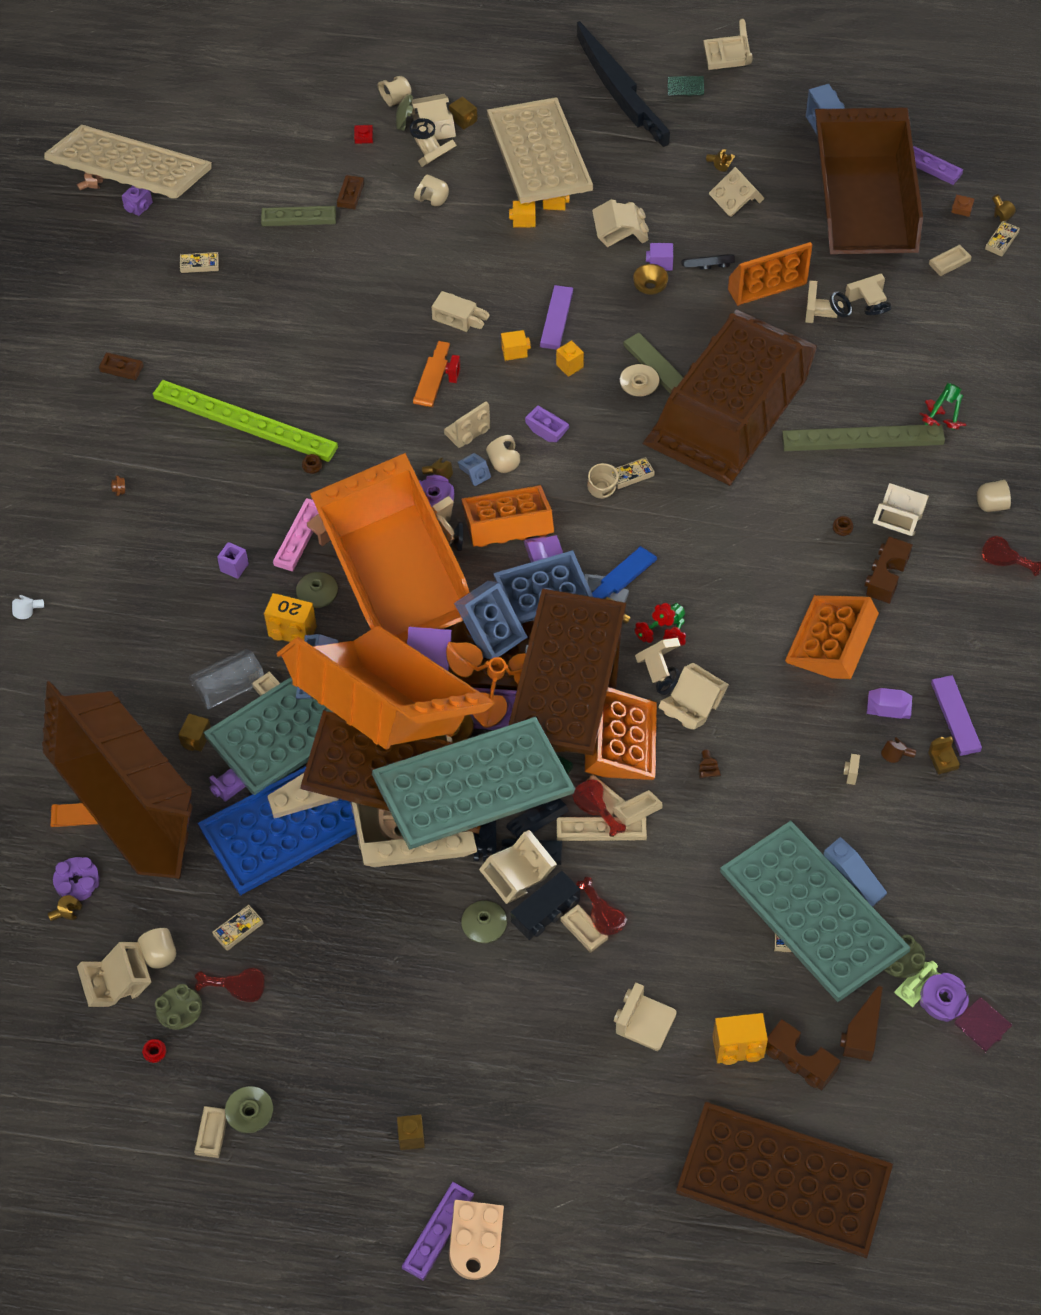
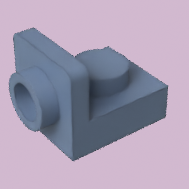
[458,453,491,486]

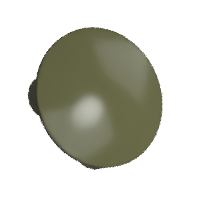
[396,94,413,131]
[884,935,925,978]
[155,984,202,1030]

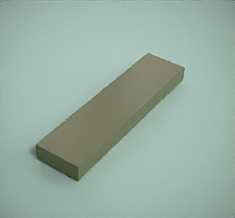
[261,206,336,226]
[623,333,684,394]

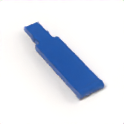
[592,546,657,599]

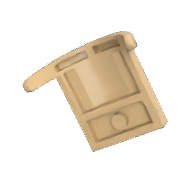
[703,19,752,70]

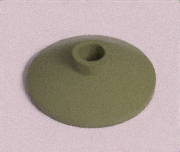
[296,572,338,608]
[461,901,507,943]
[225,1086,273,1133]

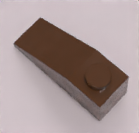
[840,986,883,1061]

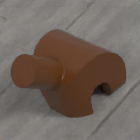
[881,737,916,763]
[699,750,721,778]

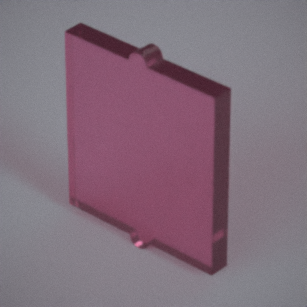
[954,997,1012,1052]

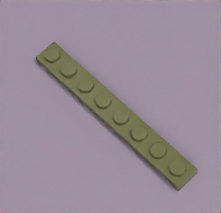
[782,424,945,451]

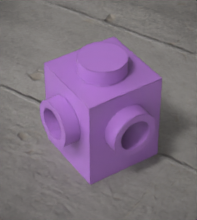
[122,185,153,216]
[646,243,673,270]
[217,542,249,579]

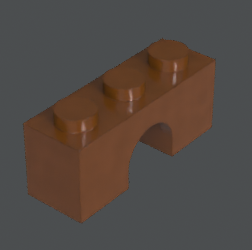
[865,537,913,604]
[765,1019,841,1091]

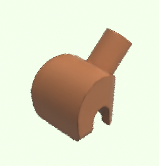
[77,173,104,191]

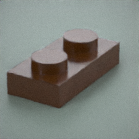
[337,175,364,209]
[99,352,143,380]

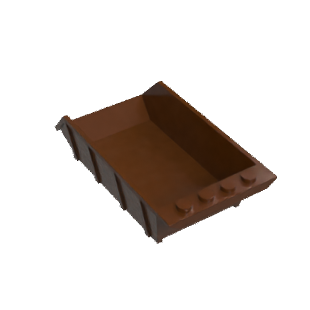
[815,107,923,254]
[642,309,817,486]
[42,681,193,879]

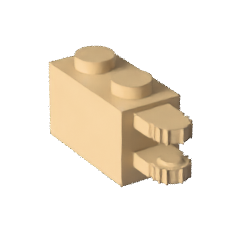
[431,291,490,332]

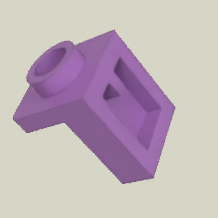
[209,769,246,802]

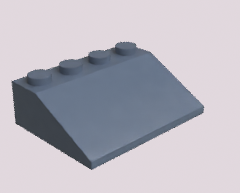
[494,550,593,624]

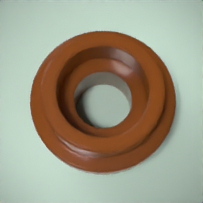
[111,476,125,496]

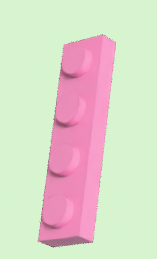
[273,498,318,571]

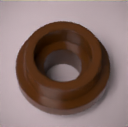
[302,454,322,474]
[833,516,854,536]

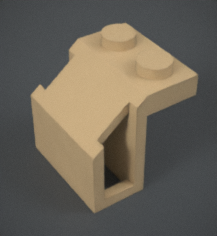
[411,94,456,140]
[592,199,649,247]
[873,483,929,536]
[658,663,729,729]
[479,830,557,904]
[77,942,151,1007]

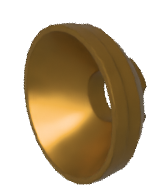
[633,264,668,295]

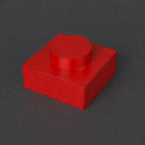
[354,125,373,144]
[445,355,460,383]

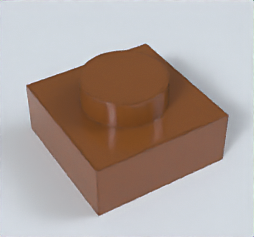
[951,194,975,217]

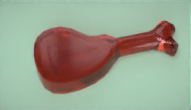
[982,536,1041,576]
[572,779,626,837]
[576,877,627,935]
[195,968,265,1002]

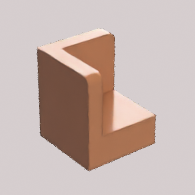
[307,513,330,546]

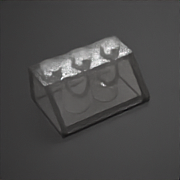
[189,649,264,709]

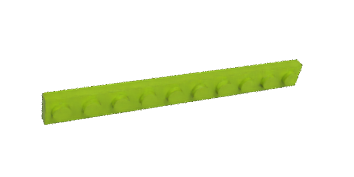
[153,380,338,462]

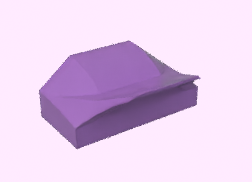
[525,405,569,442]
[524,535,563,562]
[867,688,912,719]

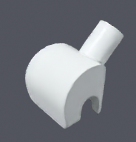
[12,595,44,619]

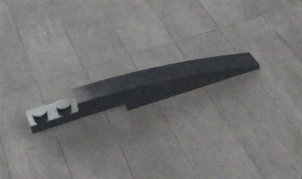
[577,21,670,147]

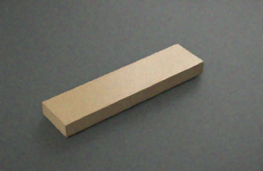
[557,817,647,841]

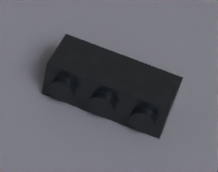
[510,871,580,940]

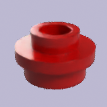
[142,1039,166,1063]

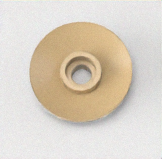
[620,364,659,396]

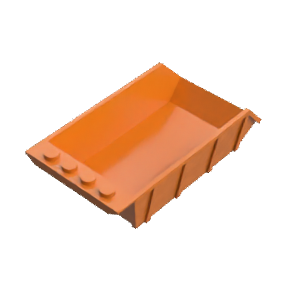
[310,453,470,644]
[276,626,495,749]

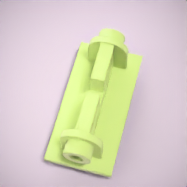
[894,961,940,1008]

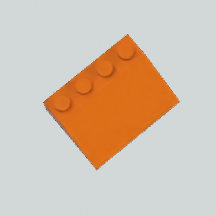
[728,242,812,306]
[461,485,554,547]
[785,595,879,679]
[585,687,657,780]

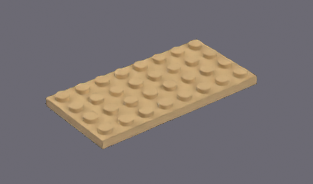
[487,97,593,204]
[45,125,212,198]

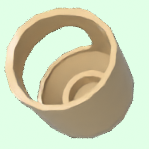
[378,76,411,107]
[414,174,449,206]
[486,435,520,473]
[587,463,619,499]
[977,480,1011,512]
[137,928,176,969]

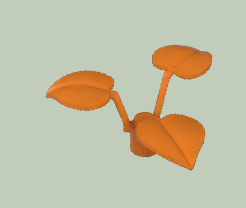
[446,642,526,728]

